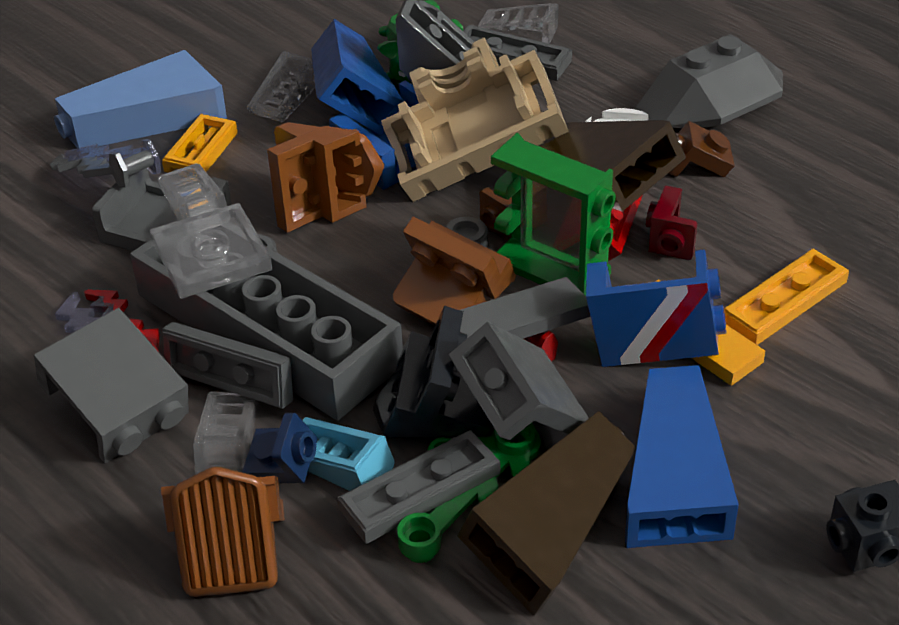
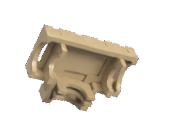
[381,37,569,202]

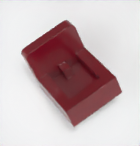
[646,185,697,260]

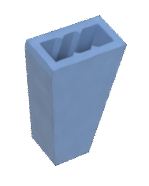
[54,50,227,150]

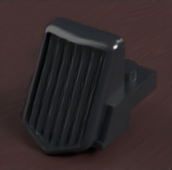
[373,306,494,439]

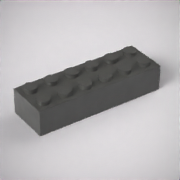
[130,207,403,421]

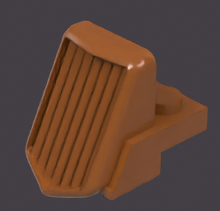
[267,122,384,233]
[393,217,516,326]
[161,467,285,597]

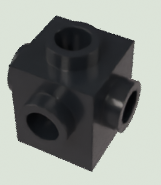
[826,479,899,572]

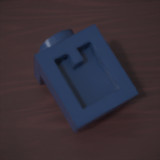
[242,413,318,483]

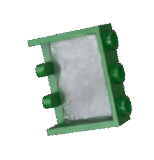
[491,133,616,296]

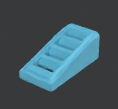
[303,417,394,491]

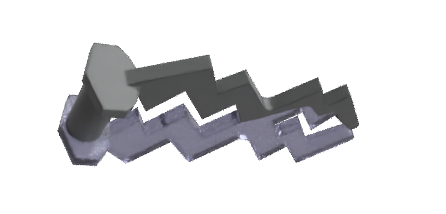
[50,139,161,188]

